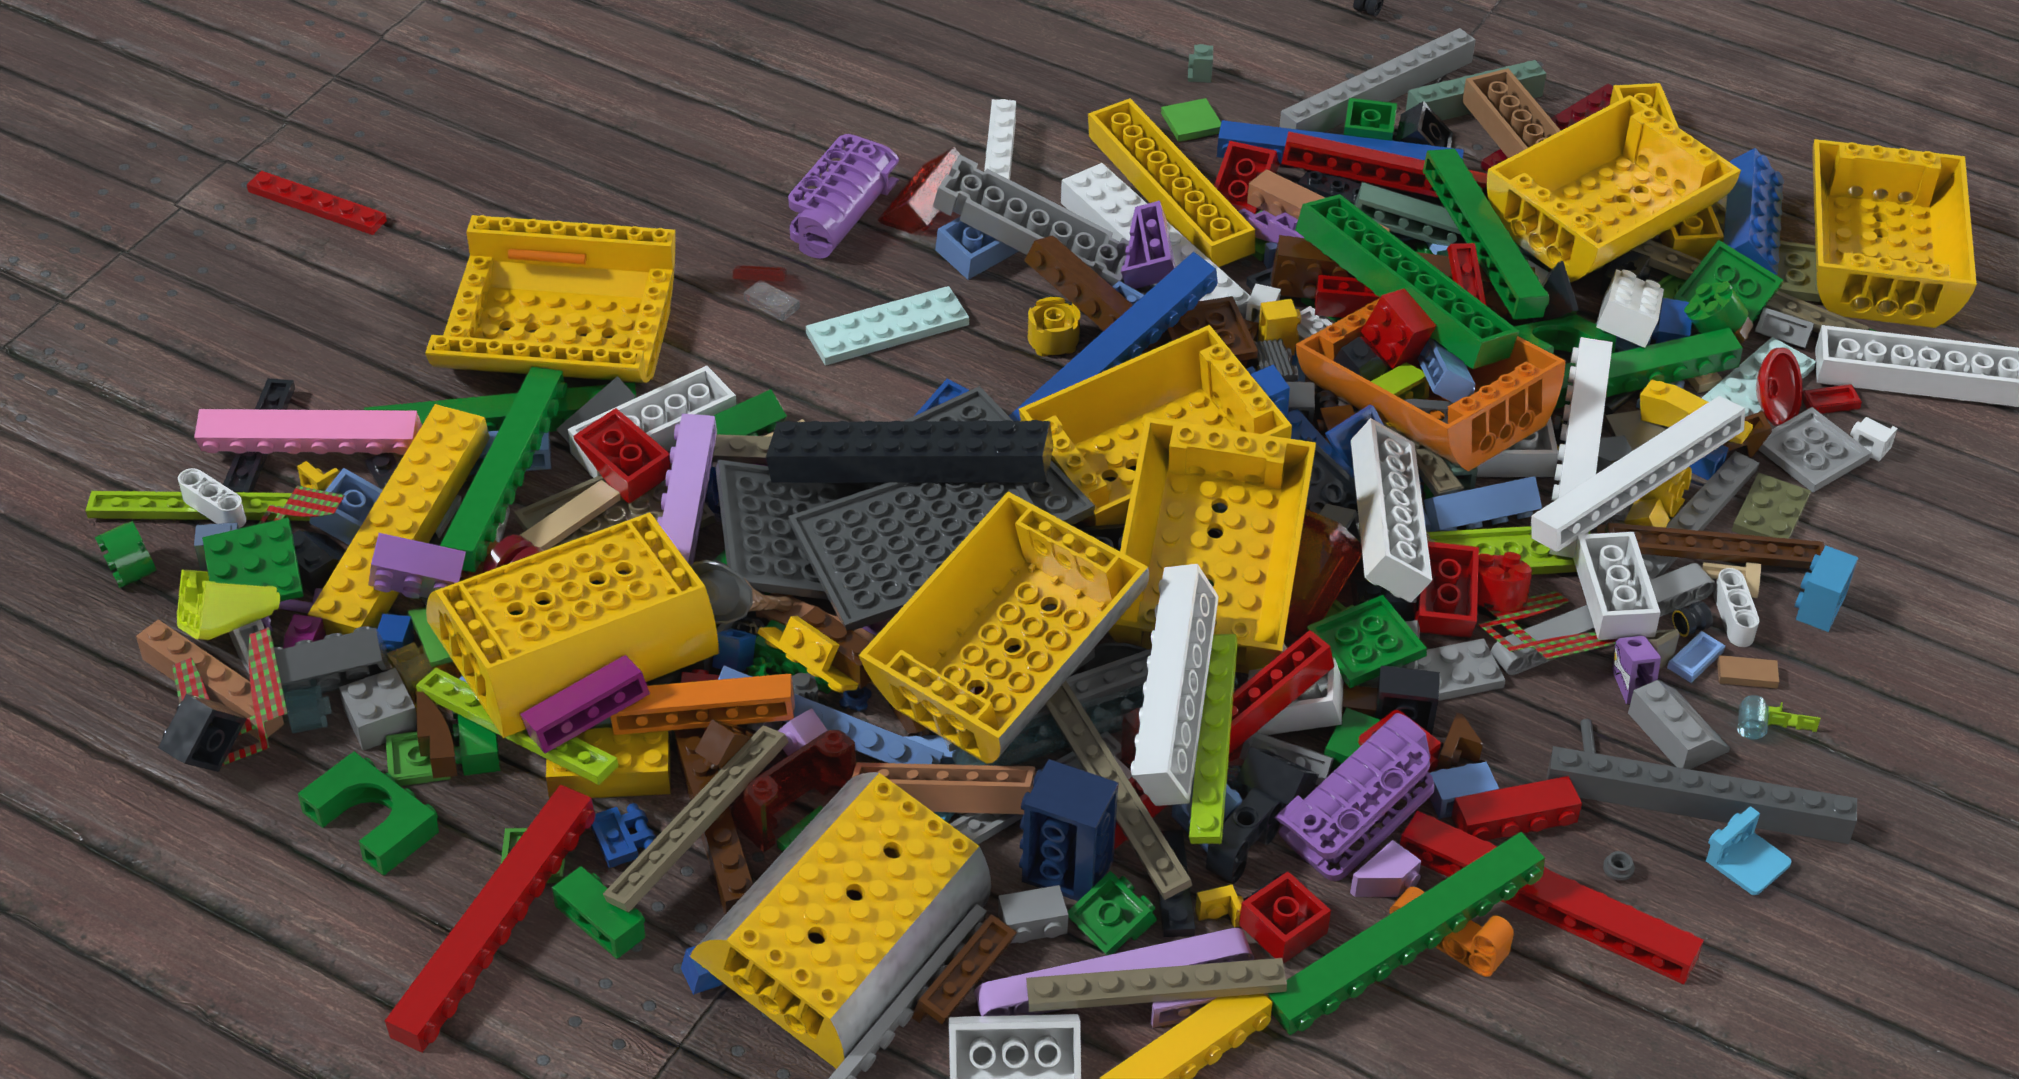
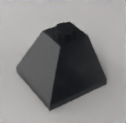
[1531,261,1578,323]
[1333,336,1393,381]

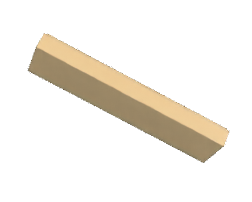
[520,480,621,550]

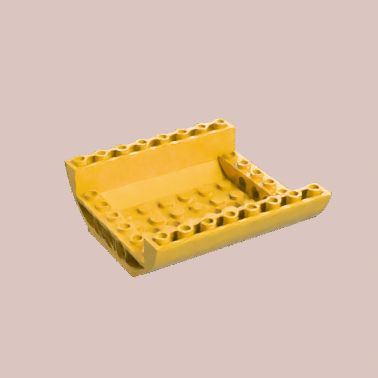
[425,215,675,383]

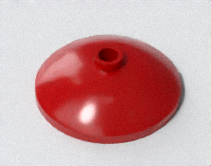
[1756,347,1803,427]

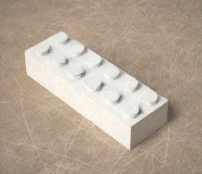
[568,366,736,478]

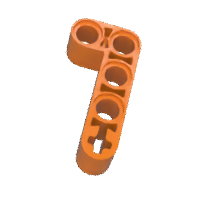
[1389,887,1514,977]

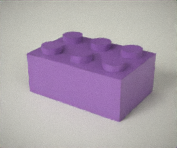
[368,533,466,598]

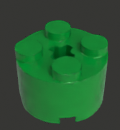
[1684,281,1748,334]
[95,521,157,588]

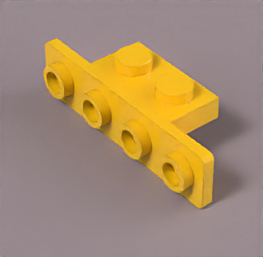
[757,616,859,693]

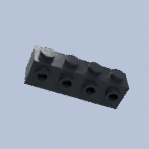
[1298,170,1361,205]

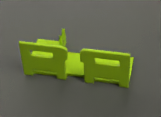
[1766,702,1821,732]

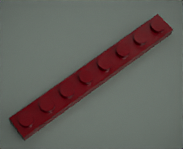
[1480,84,1613,172]

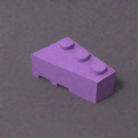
[1121,201,1175,289]

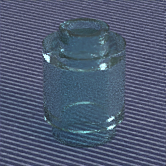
[1737,695,1769,740]

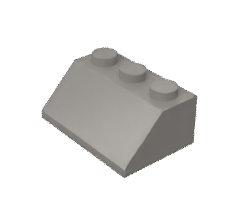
[1628,680,1730,769]

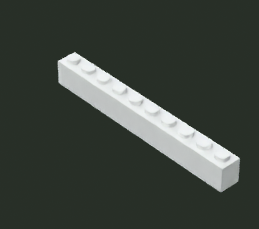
[1549,337,1613,558]
[1531,396,1745,552]

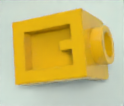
[297,461,340,491]
[1195,885,1244,928]

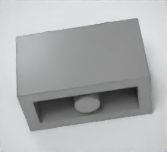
[998,885,1068,944]

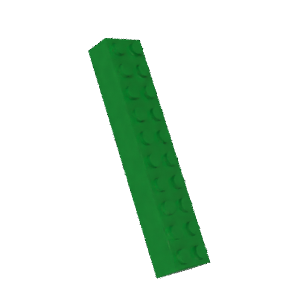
[1295,194,1519,369]

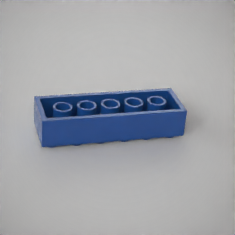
[1723,148,1784,275]

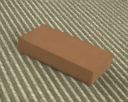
[1717,655,1779,689]

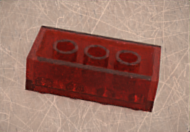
[877,147,960,234]

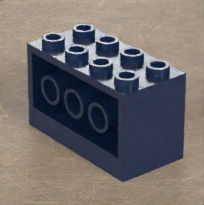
[1019,759,1119,901]

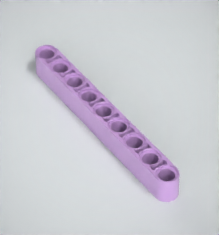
[974,928,1254,1016]

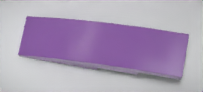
[1238,208,1304,243]

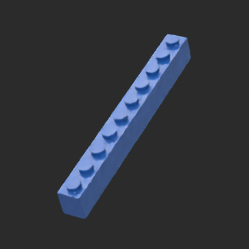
[1217,120,1464,167]
[1009,251,1218,421]

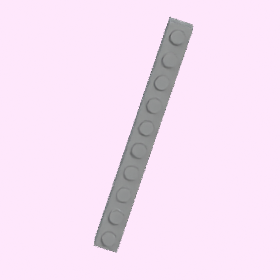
[1279,28,1476,132]

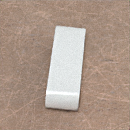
[178,468,246,528]
[1714,568,1759,647]

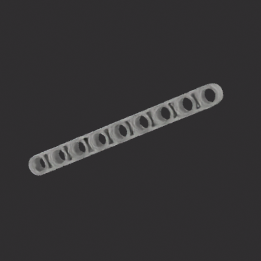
[1491,563,1716,675]

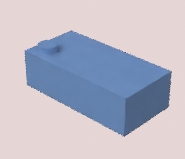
[935,216,1019,280]

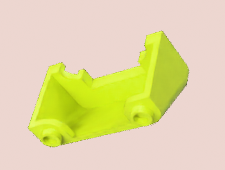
[177,570,280,640]

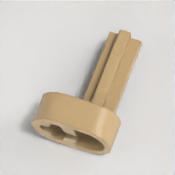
[1702,562,1761,598]

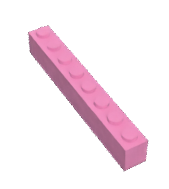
[194,409,422,455]

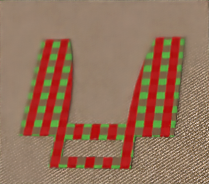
[259,486,345,571]
[1478,591,1618,660]
[172,627,288,766]

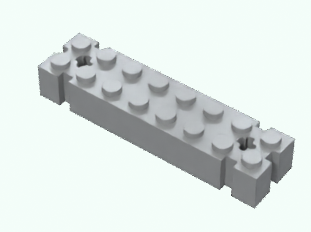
[932,155,1129,286]

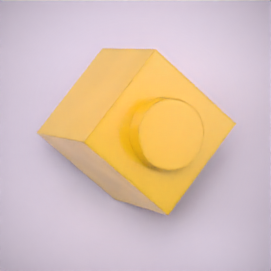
[1624,498,1670,528]

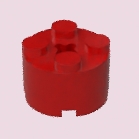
[1477,552,1532,612]

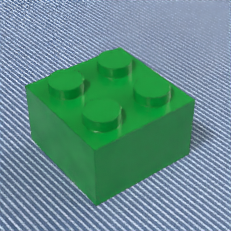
[1344,98,1397,141]

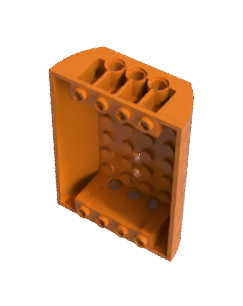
[1296,298,1565,471]

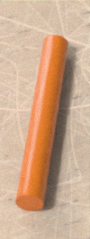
[508,249,587,265]

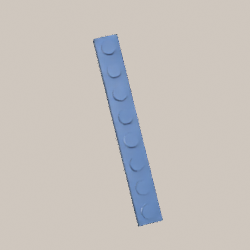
[718,666,944,764]

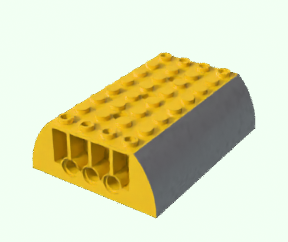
[859,491,1149,764]
[690,772,991,1069]

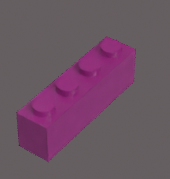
[520,655,650,753]

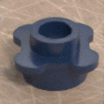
[839,686,872,711]

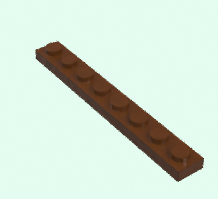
[1604,523,1825,569]

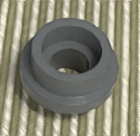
[1603,851,1635,881]

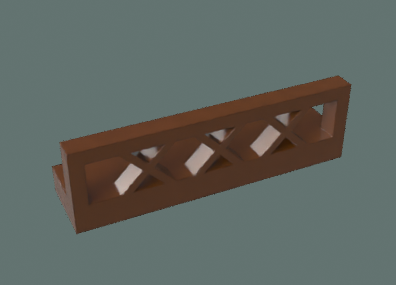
[912,914,1017,1025]

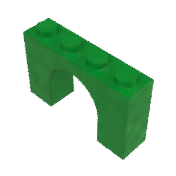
[1514,315,1616,354]
[298,751,439,876]

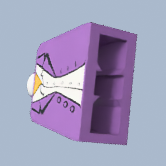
[1612,636,1661,704]

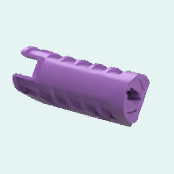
[788,134,899,259]
[1274,713,1435,881]

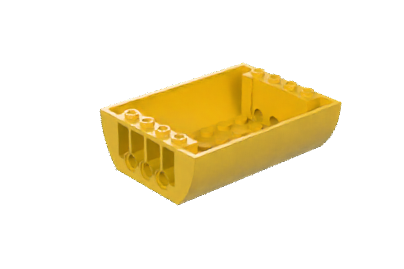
[1487,95,1741,282]
[1812,139,1977,328]
[1019,325,1292,527]
[1109,417,1316,674]
[426,512,719,738]

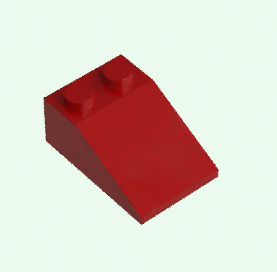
[1214,141,1280,214]
[573,408,671,504]

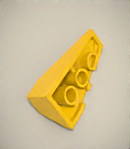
[1640,380,1753,444]

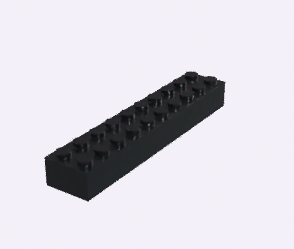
[766,420,1054,483]

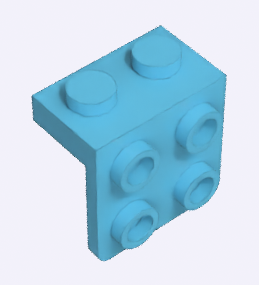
[1706,806,1791,895]

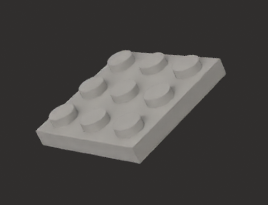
[1758,407,1872,492]

